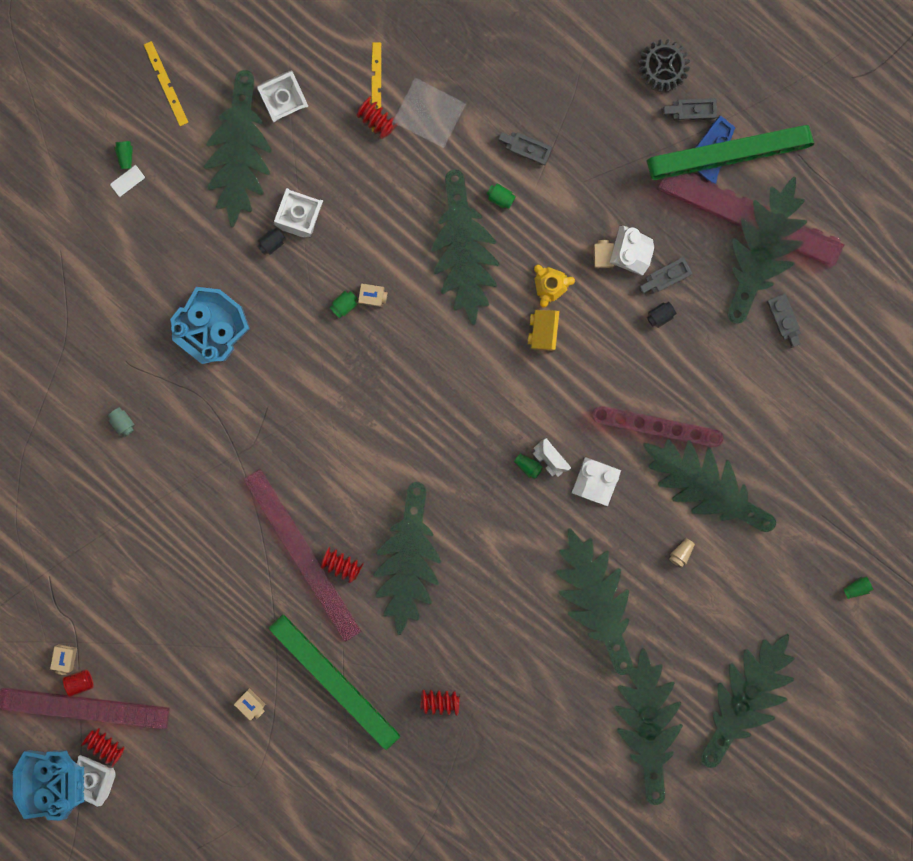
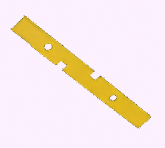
[144,41,188,126]
[372,42,381,132]

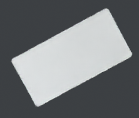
[110,165,145,197]

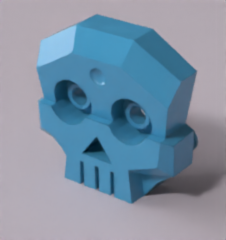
[170,287,250,364]
[13,750,84,821]

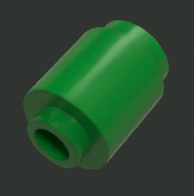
[486,183,516,210]
[329,291,358,318]

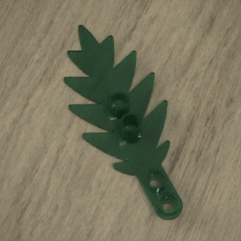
[204,70,272,227]
[431,169,499,325]
[728,177,807,324]
[643,439,776,532]
[373,482,441,635]
[556,528,633,675]
[701,634,794,768]
[615,648,683,805]

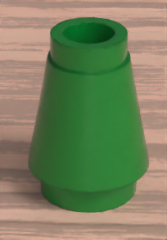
[114,141,133,169]
[514,453,543,480]
[843,576,873,599]

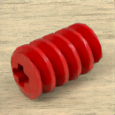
[357,96,399,139]
[321,546,364,584]
[420,689,460,716]
[81,728,125,768]

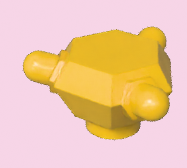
[534,265,575,308]

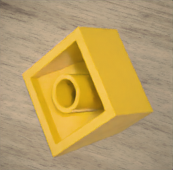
[528,310,559,351]

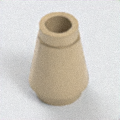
[669,538,695,568]

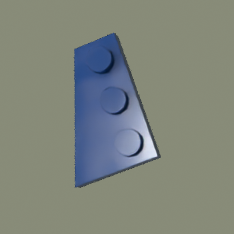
[695,115,735,185]

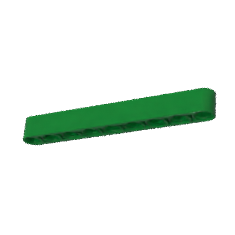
[646,125,815,180]
[269,614,401,750]

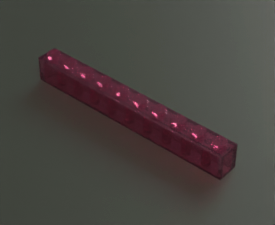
[657,173,845,267]

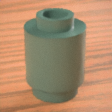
[107,407,135,437]

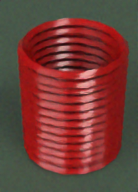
[63,669,94,697]

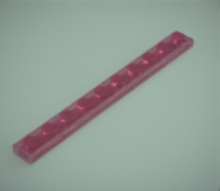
[244,469,361,642]

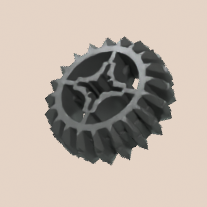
[638,39,690,92]

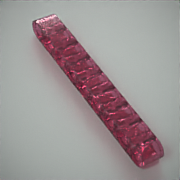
[0,688,170,729]

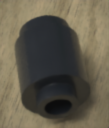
[257,227,286,255]
[647,301,677,328]

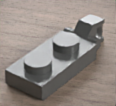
[663,98,717,120]
[498,132,552,166]
[639,257,693,294]
[767,293,801,347]

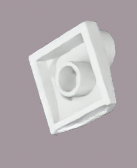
[257,70,308,122]
[274,188,323,237]
[610,226,654,276]
[533,438,571,477]
[572,457,621,506]
[77,755,115,807]

